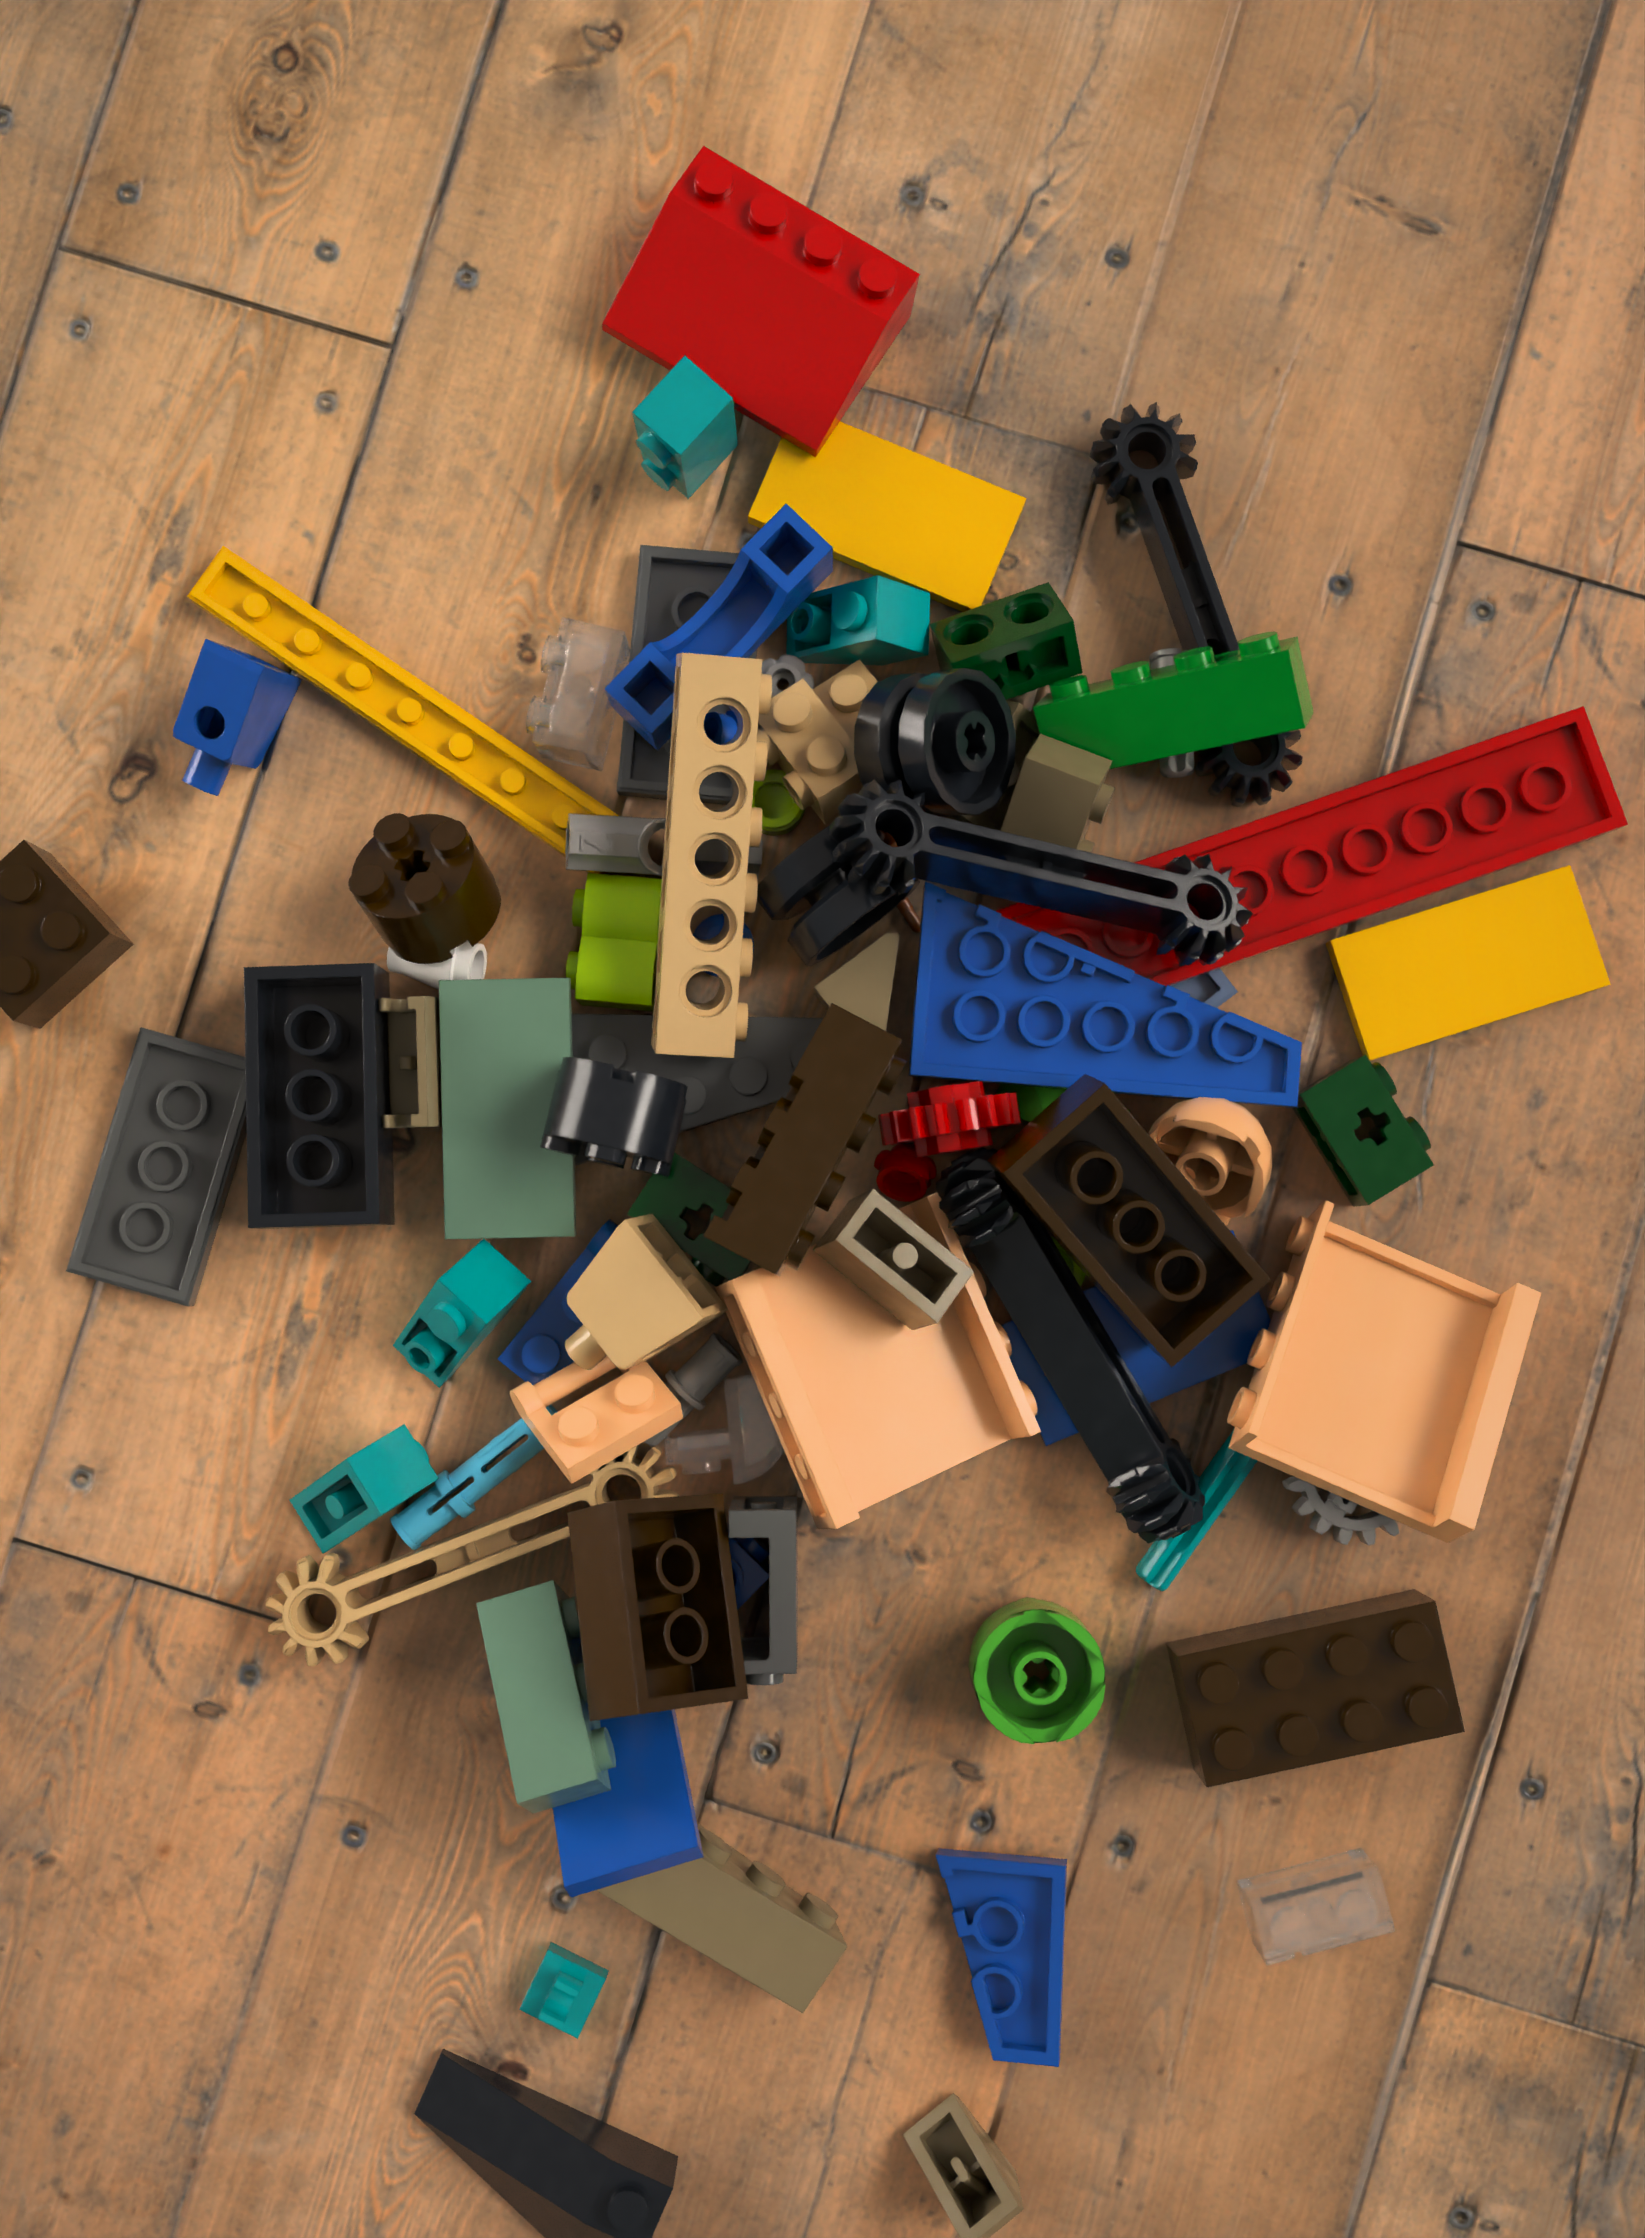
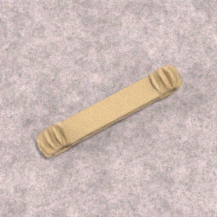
[265,1445,679,1667]

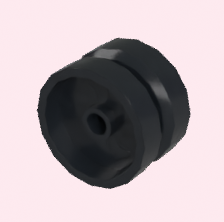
[854,668,1016,816]
[757,824,920,966]

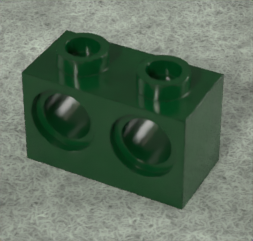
[929,582,1083,700]

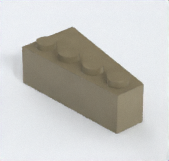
[596,1823,848,2013]

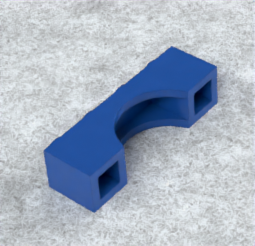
[605,504,833,751]

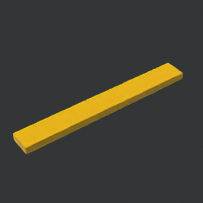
[187,546,619,874]

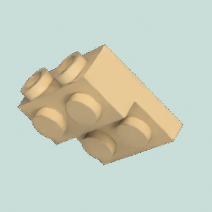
[757,659,878,825]

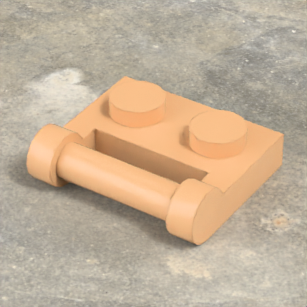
[510,1356,683,1484]

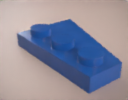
[936,1848,1067,2067]

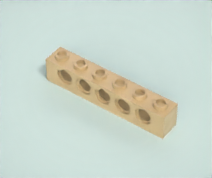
[651,653,772,1058]

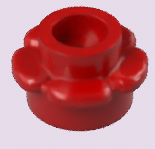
[874,1143,937,1202]

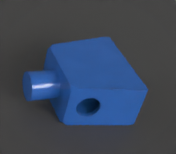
[173,639,302,796]

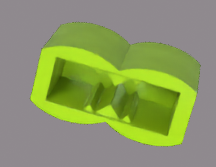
[566,873,662,1011]

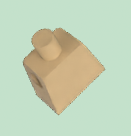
[565,1213,728,1370]

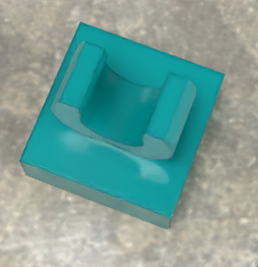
[519,1942,609,2039]

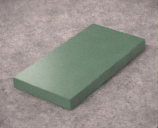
[439,978,577,1239]

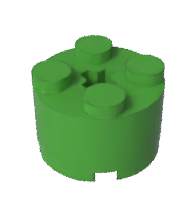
[968,1597,1105,1744]

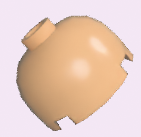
[1148,1097,1272,1226]

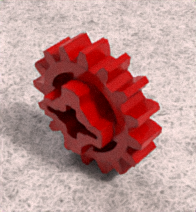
[878,1081,1021,1158]

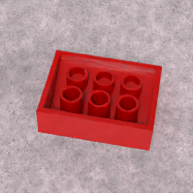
[602,146,920,457]

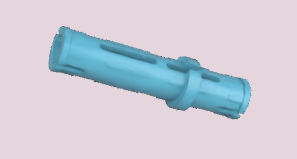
[390,1404,557,1550]

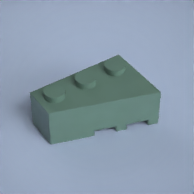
[476,1580,616,1814]

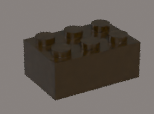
[567,1494,748,1721]

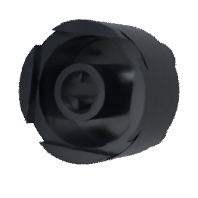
[540,1057,688,1177]

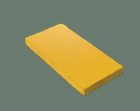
[748,421,1027,612]
[1325,865,1611,1061]

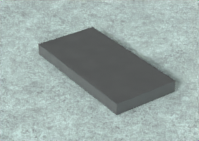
[617,545,758,805]
[66,1027,247,1306]

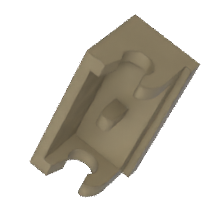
[378,996,442,1128]

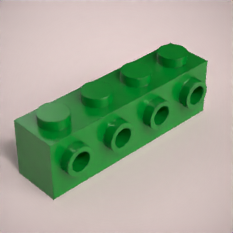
[1033,631,1314,769]

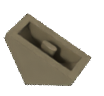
[814,932,900,1031]
[903,2093,1024,2238]

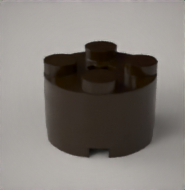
[348,813,501,964]

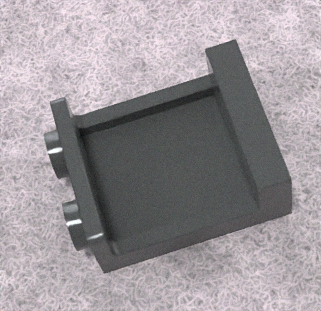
[729,1496,798,1685]

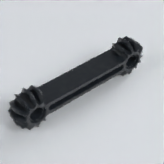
[1090,402,1303,807]
[828,779,1253,967]
[936,1147,1205,1544]

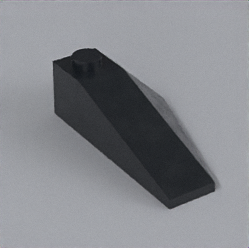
[414,2049,678,2238]

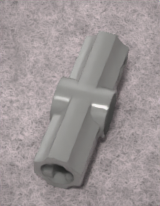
[565,813,763,880]

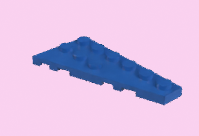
[908,881,1302,1108]

